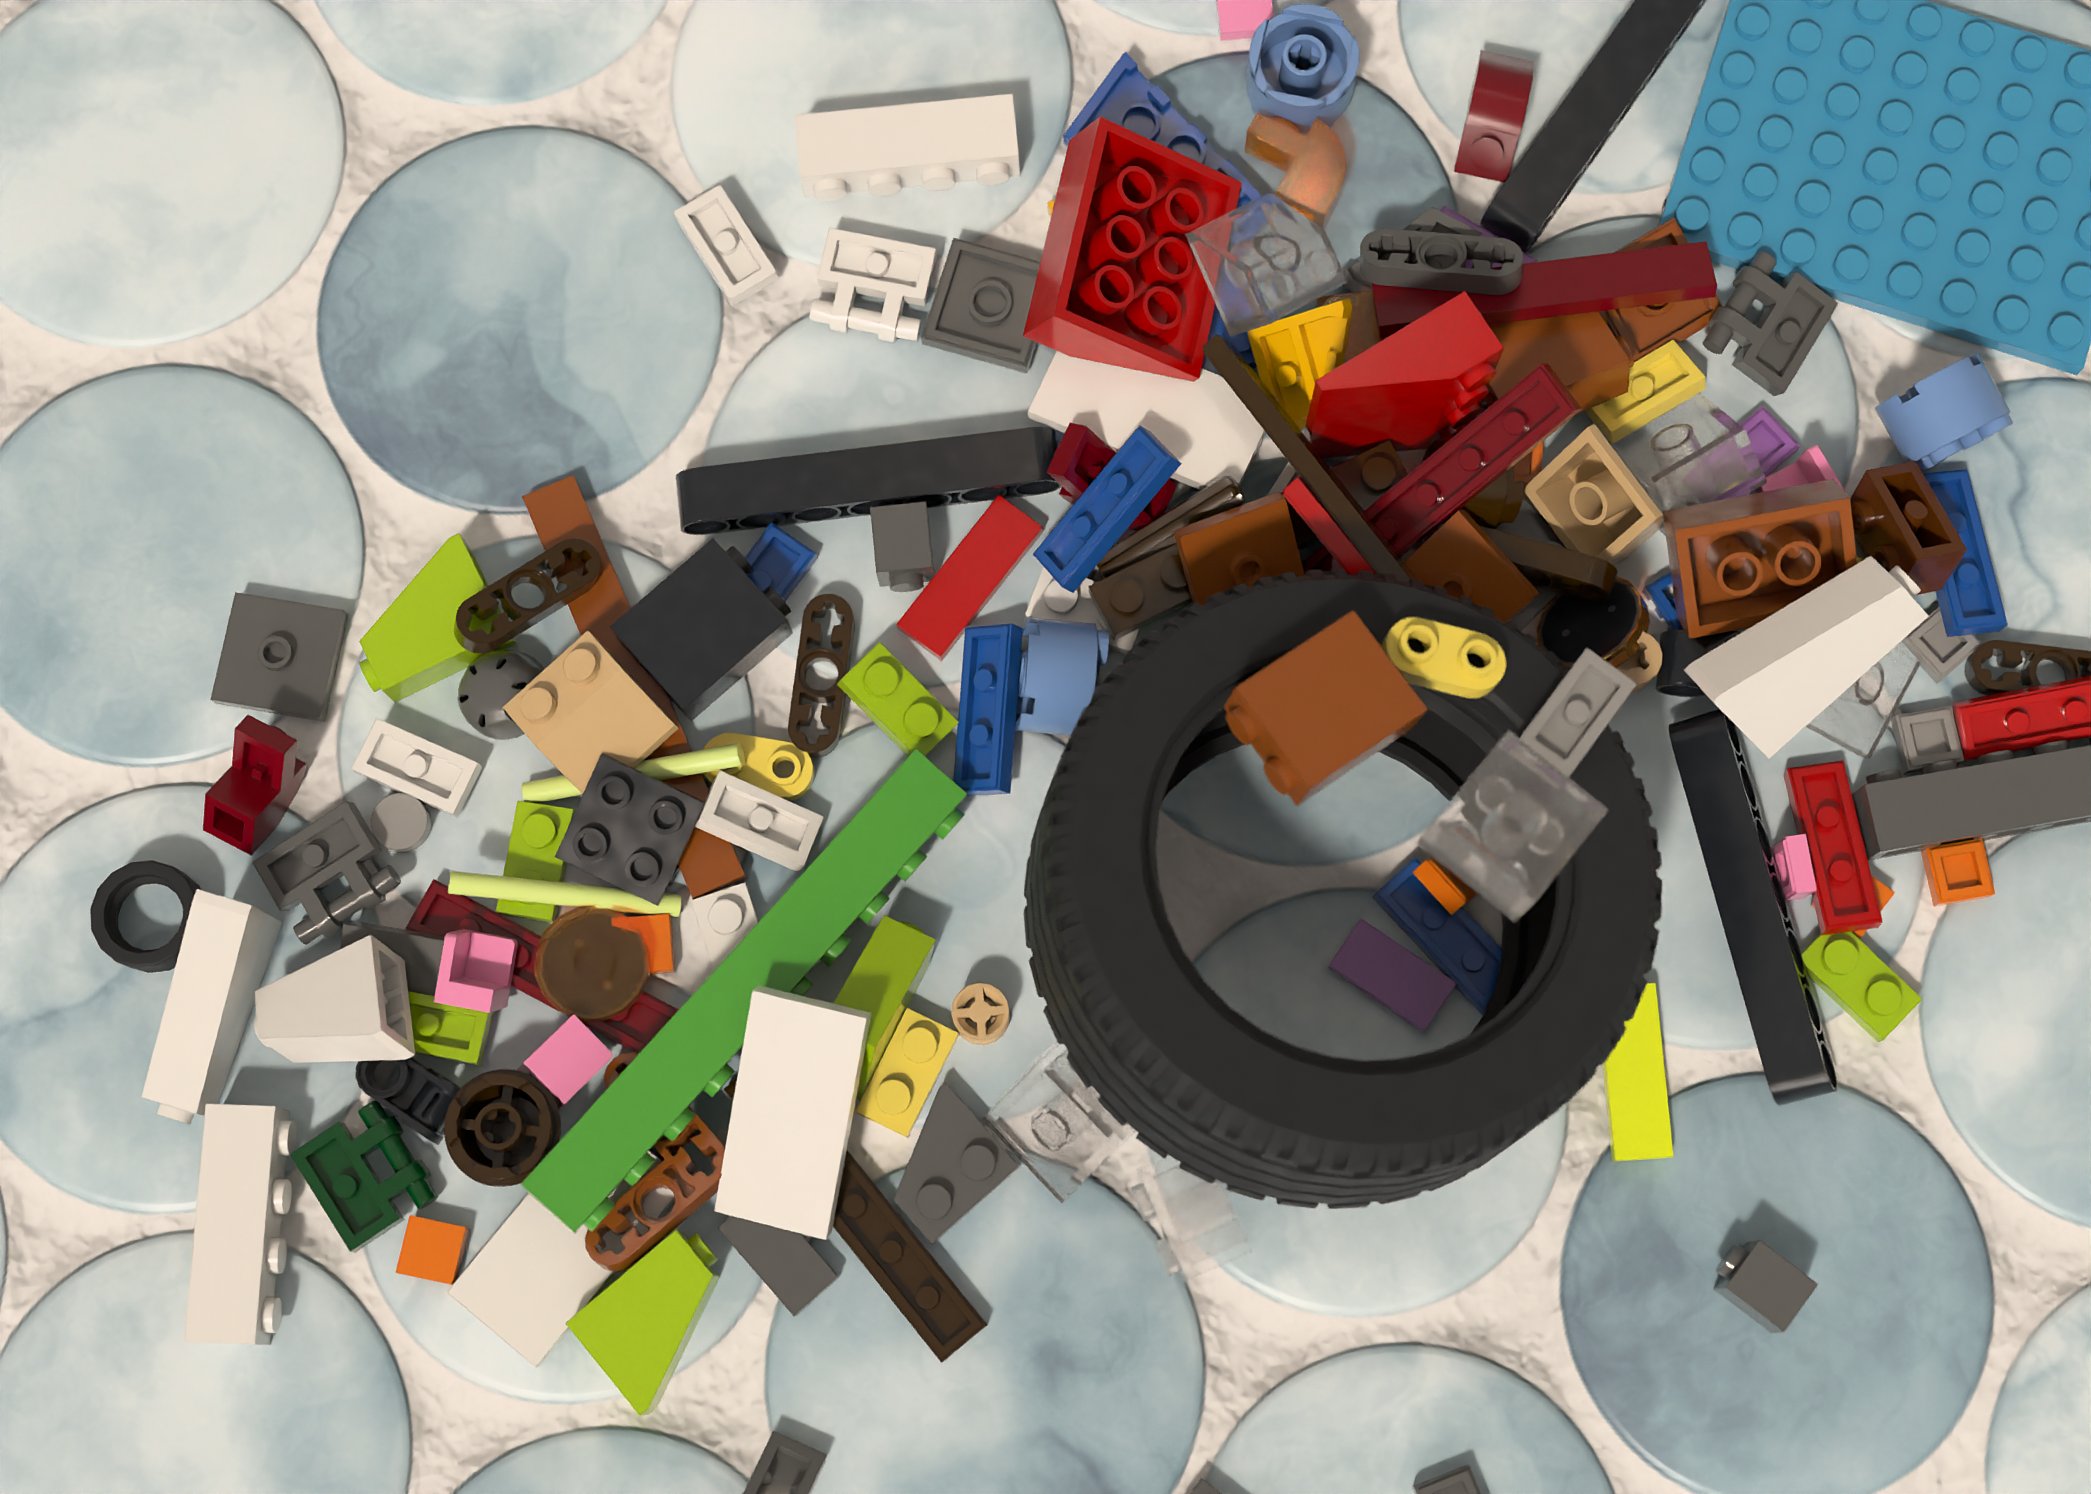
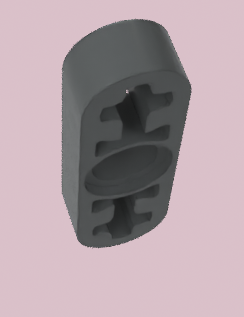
[1360,229,1523,295]

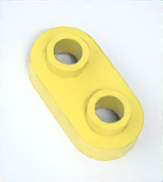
[1381,617,1506,698]
[704,733,815,801]

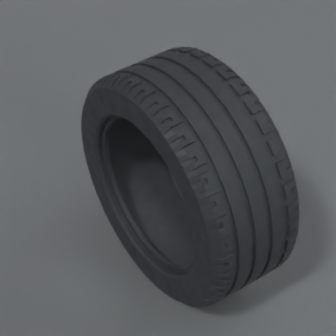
[1023,569,1663,1209]

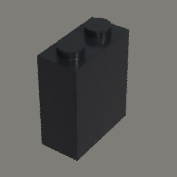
[610,538,793,721]

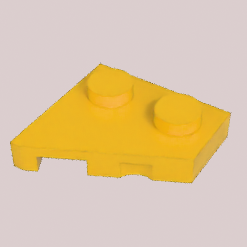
[1246,298,1352,430]

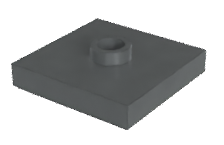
[921,238,1040,373]
[210,592,349,722]

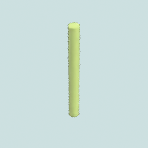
[522,743,745,803]
[448,871,681,917]

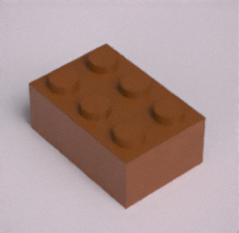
[1662,479,1857,639]

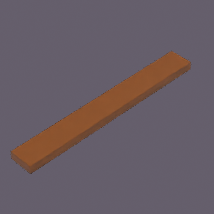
[522,475,747,900]

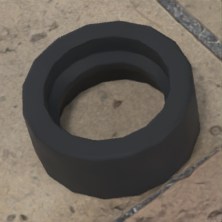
[90,860,201,973]

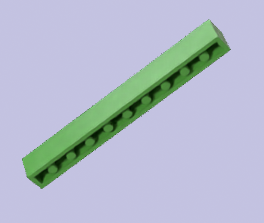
[521,749,967,1234]

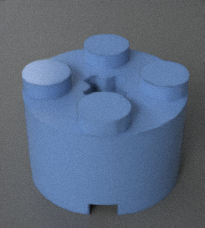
[1246,4,1360,133]
[1875,353,2013,472]
[1016,617,1109,735]

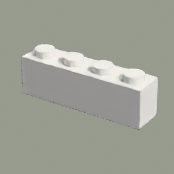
[794,94,1020,201]
[184,1104,297,1345]

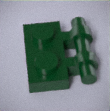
[290,1100,438,1253]

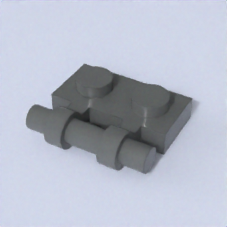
[1703,252,1839,396]
[252,801,401,945]

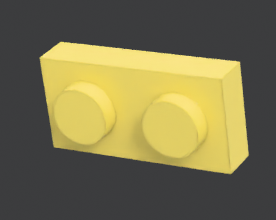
[1585,340,1706,444]
[855,1008,959,1138]

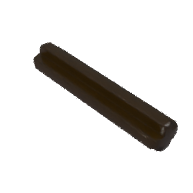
[1097,476,1245,578]

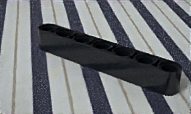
[1480,0,1707,253]
[675,427,1062,535]
[1669,709,1838,1106]

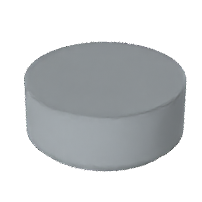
[371,793,431,853]

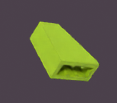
[359,533,516,703]
[833,915,936,1100]
[565,1230,720,1416]

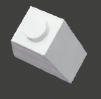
[254,935,415,1063]

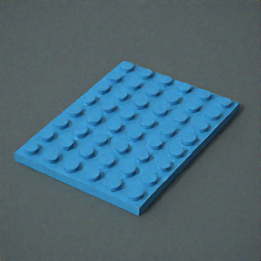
[1658,0,2091,375]

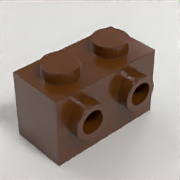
[1850,461,1967,595]

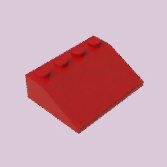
[1023,116,1242,382]
[1303,291,1504,458]

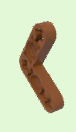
[585,1052,725,1272]

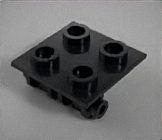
[555,753,706,906]

